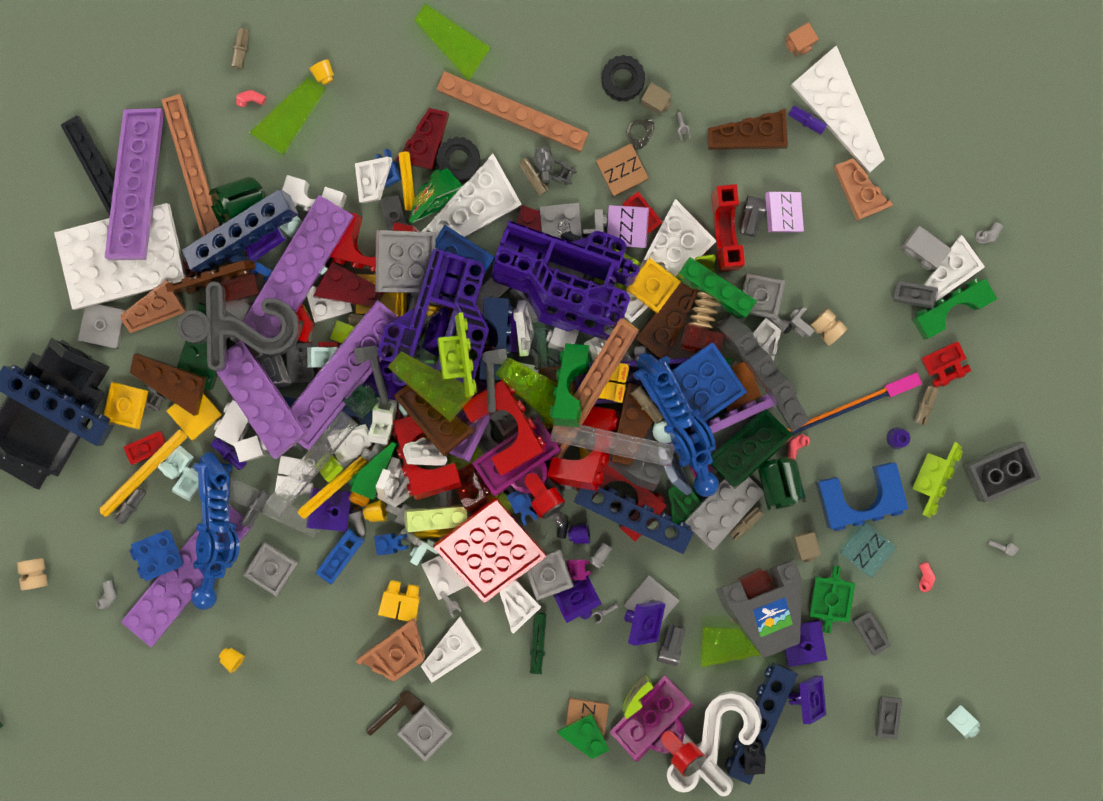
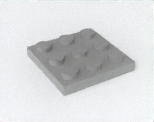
[376,230,436,293]

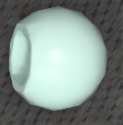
[652,420,672,444]

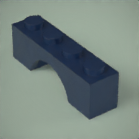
[479,297,512,381]

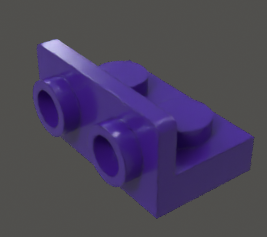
[422,307,451,356]

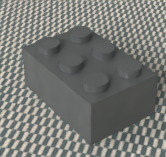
[963,442,1041,503]

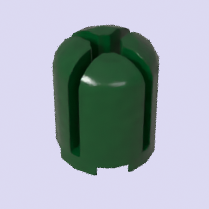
[209,177,266,223]
[758,457,807,511]

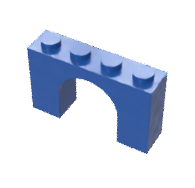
[815,462,908,531]

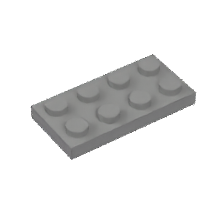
[540,203,585,284]
[683,477,764,550]

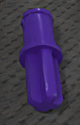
[788,106,827,135]
[211,437,247,470]

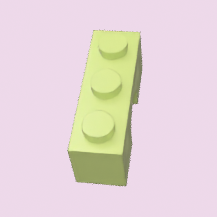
[404,504,467,532]

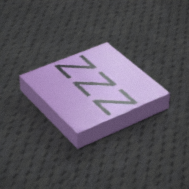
[765,192,804,233]
[607,205,649,248]

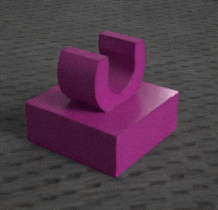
[567,559,591,580]

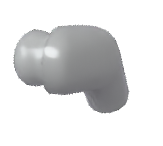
[976,222,1003,244]
[361,443,386,461]
[96,580,116,610]

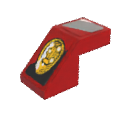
[296,303,315,343]

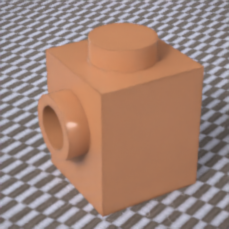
[785,22,819,56]

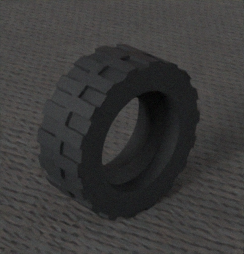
[601,55,645,102]
[436,137,481,182]

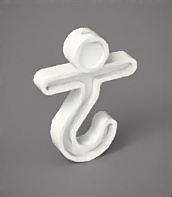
[667,691,762,796]

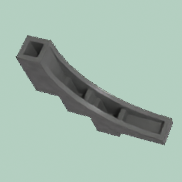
[716,315,810,432]

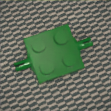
[809,565,855,634]

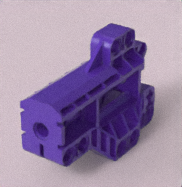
[492,220,639,341]
[378,248,489,404]

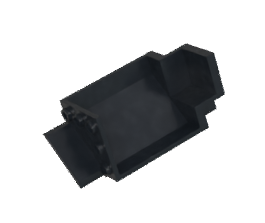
[0,338,110,490]

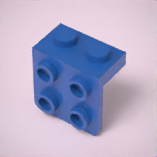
[129,530,183,582]

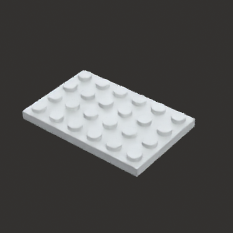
[54,203,187,310]

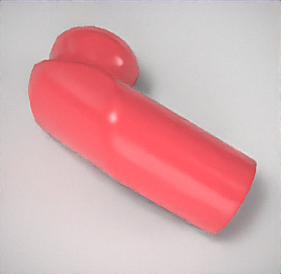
[236,90,266,107]
[786,434,810,460]
[919,562,936,592]

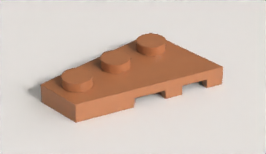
[833,158,893,221]
[121,279,185,334]

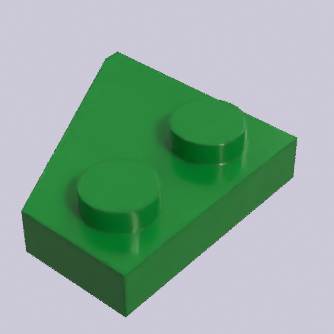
[667,485,701,532]
[557,713,609,759]

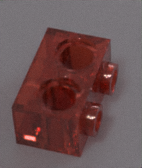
[681,324,725,353]
[456,464,492,514]

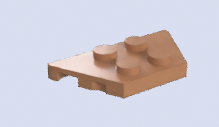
[356,618,425,682]

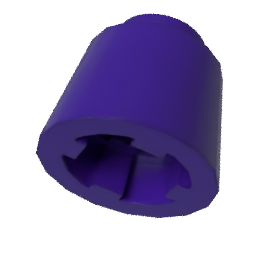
[886,427,910,449]
[568,522,591,544]

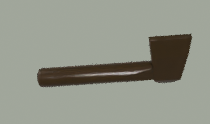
[366,690,424,736]

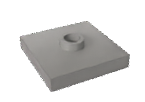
[743,273,786,320]
[78,304,126,349]
[243,542,299,597]
[527,549,575,600]
[624,575,680,621]
[397,704,453,762]

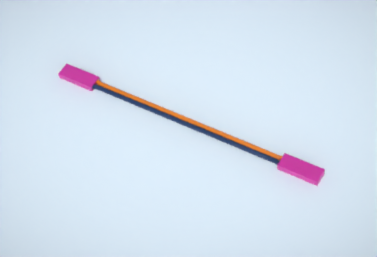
[689,372,922,478]

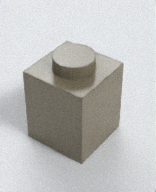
[640,82,672,116]
[792,530,821,562]

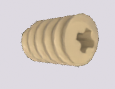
[688,292,720,333]

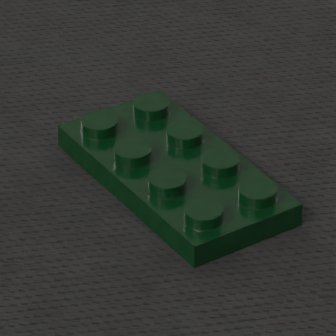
[177,302,230,391]
[710,409,793,489]

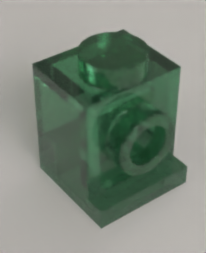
[342,384,379,419]

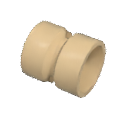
[809,308,848,346]
[17,558,48,590]

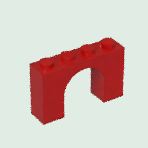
[711,184,745,272]
[330,212,418,272]
[461,380,546,476]
[547,407,620,491]
[392,416,462,500]
[575,465,666,542]

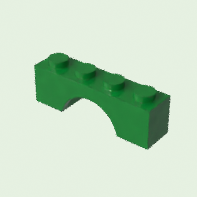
[676,257,757,321]
[912,278,998,340]
[550,343,591,428]

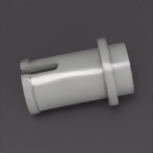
[590,542,613,569]

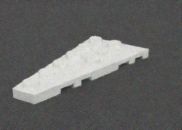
[791,46,885,174]
[421,154,522,238]
[620,199,716,323]

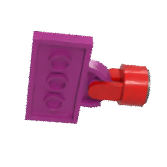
[472,417,565,519]
[610,676,705,777]

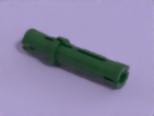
[529,613,547,674]

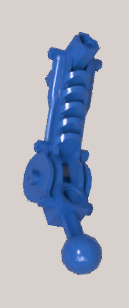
[633,353,719,497]
[191,452,239,610]

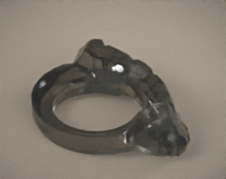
[626,119,655,150]

